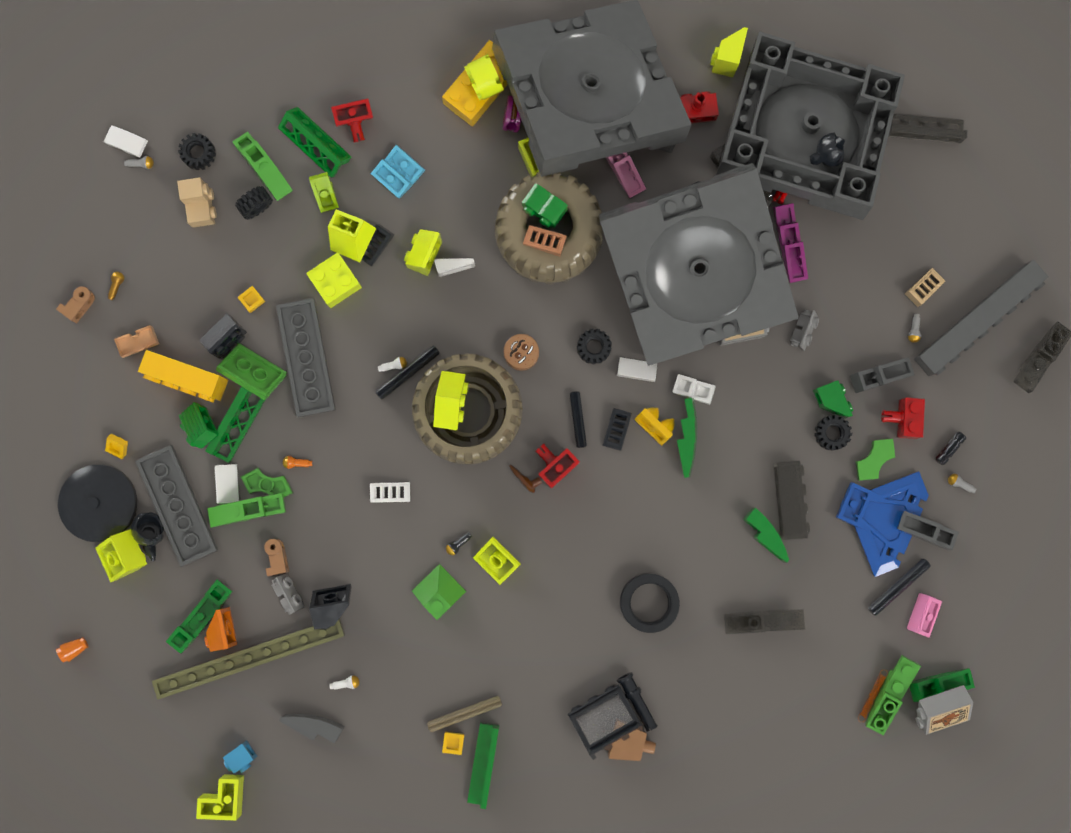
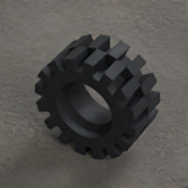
[178,133,216,170]
[235,186,273,220]
[577,329,612,365]
[814,415,852,451]

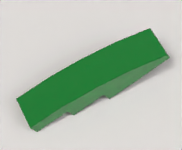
[677,398,697,478]

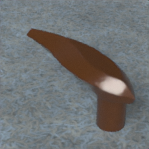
[509,465,542,493]

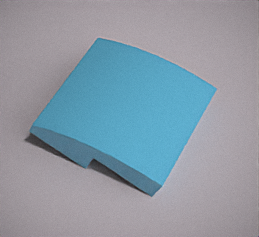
[371,145,425,198]

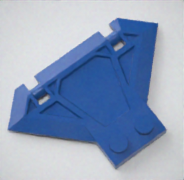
[835,471,929,577]

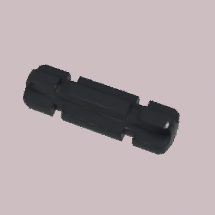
[935,432,967,465]

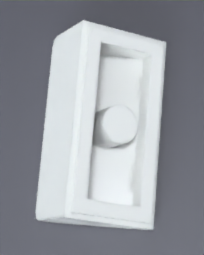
[617,357,657,382]
[215,464,239,504]

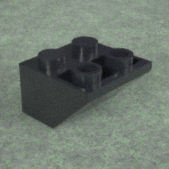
[199,313,247,359]

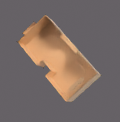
[114,325,159,358]

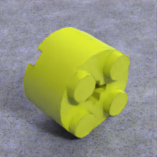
[464,54,504,101]

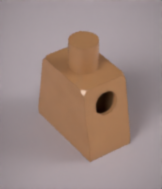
[608,718,656,761]

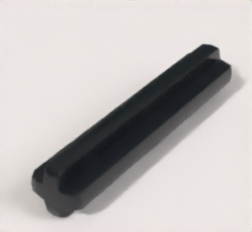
[570,391,587,448]

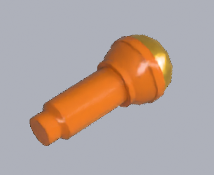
[282,456,313,469]

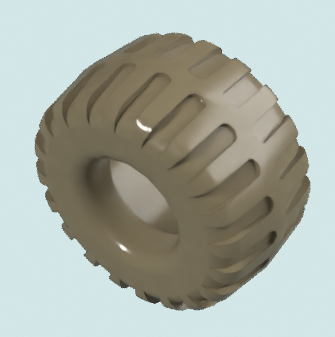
[495,172,604,284]
[412,354,523,464]

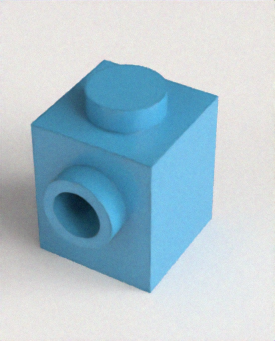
[223,740,258,774]

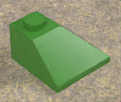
[412,564,466,620]

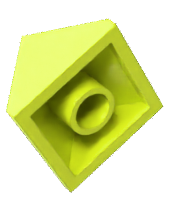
[473,536,521,585]

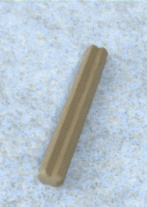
[427,696,502,732]

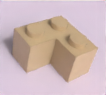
[177,177,217,228]

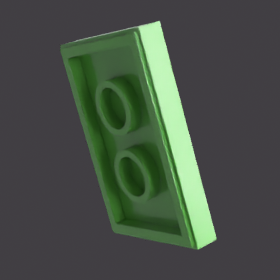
[216,343,287,400]

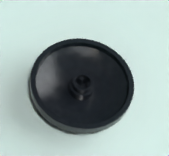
[58,465,137,542]

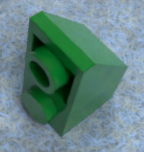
[813,380,853,419]

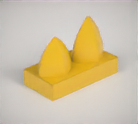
[634,407,675,446]

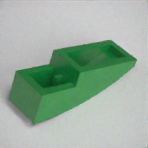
[743,508,789,563]
[909,668,975,702]

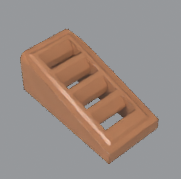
[523,225,567,257]

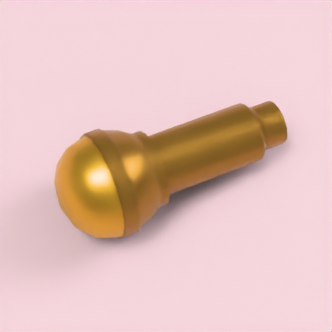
[108,272,124,300]

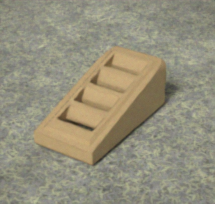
[905,268,945,307]

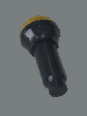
[446,532,472,555]

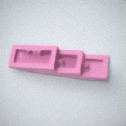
[606,152,646,198]

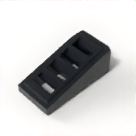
[362,224,394,266]
[603,408,632,451]

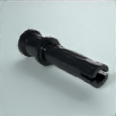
[617,672,658,732]

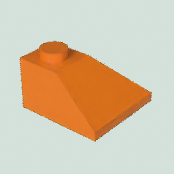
[205,607,237,652]

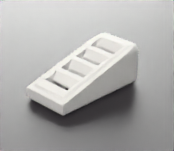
[434,258,475,277]
[370,482,410,503]

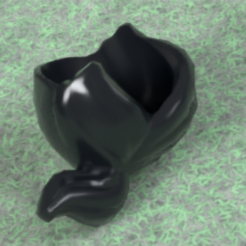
[810,132,845,167]
[131,512,164,561]

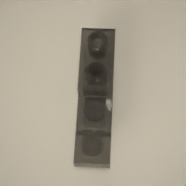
[1014,322,1071,393]
[724,609,805,634]

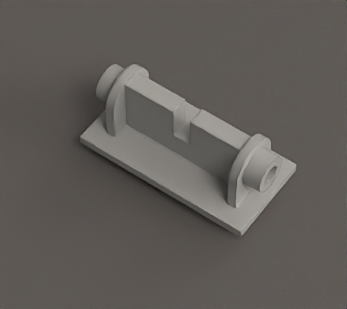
[790,309,819,351]
[271,573,305,615]

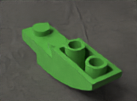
[232,132,293,201]
[207,493,286,528]
[865,655,921,735]

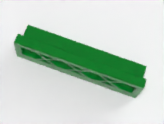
[278,107,351,178]
[205,387,265,463]
[467,722,499,809]

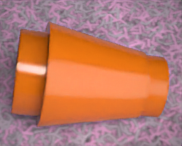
[56,637,88,663]

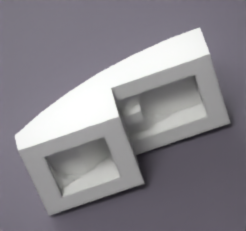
[104,125,148,158]
[673,374,716,405]

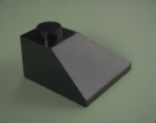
[309,584,352,630]

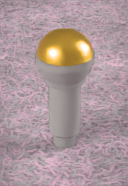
[124,156,154,169]
[908,314,921,343]
[948,474,977,493]

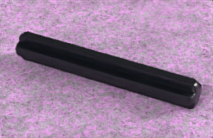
[376,346,439,399]
[868,559,931,616]

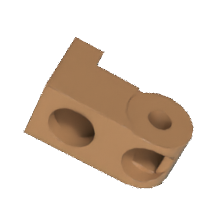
[56,286,95,324]
[264,539,290,576]

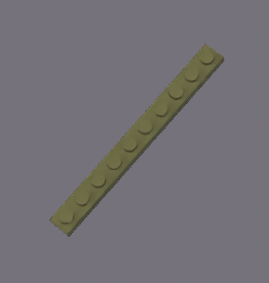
[152,618,345,700]

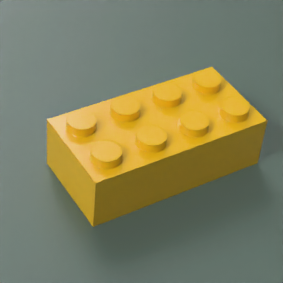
[442,40,508,127]
[138,350,229,403]

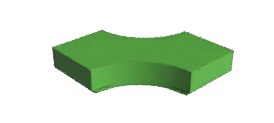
[856,439,895,481]
[241,468,293,498]

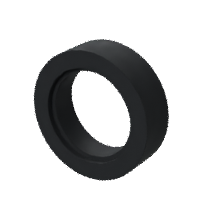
[620,573,680,633]

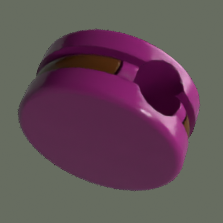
[502,95,521,133]

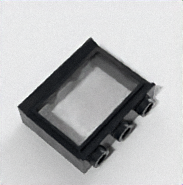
[568,684,644,760]

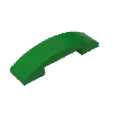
[166,579,233,654]

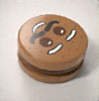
[504,334,539,371]

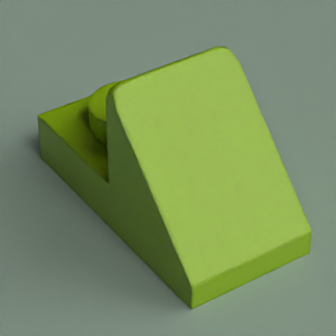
[309,172,339,213]

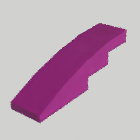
[773,203,808,283]

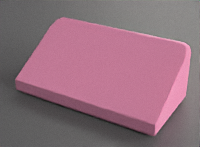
[907,593,942,638]

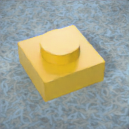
[237,286,266,313]
[105,434,128,459]
[442,731,464,755]

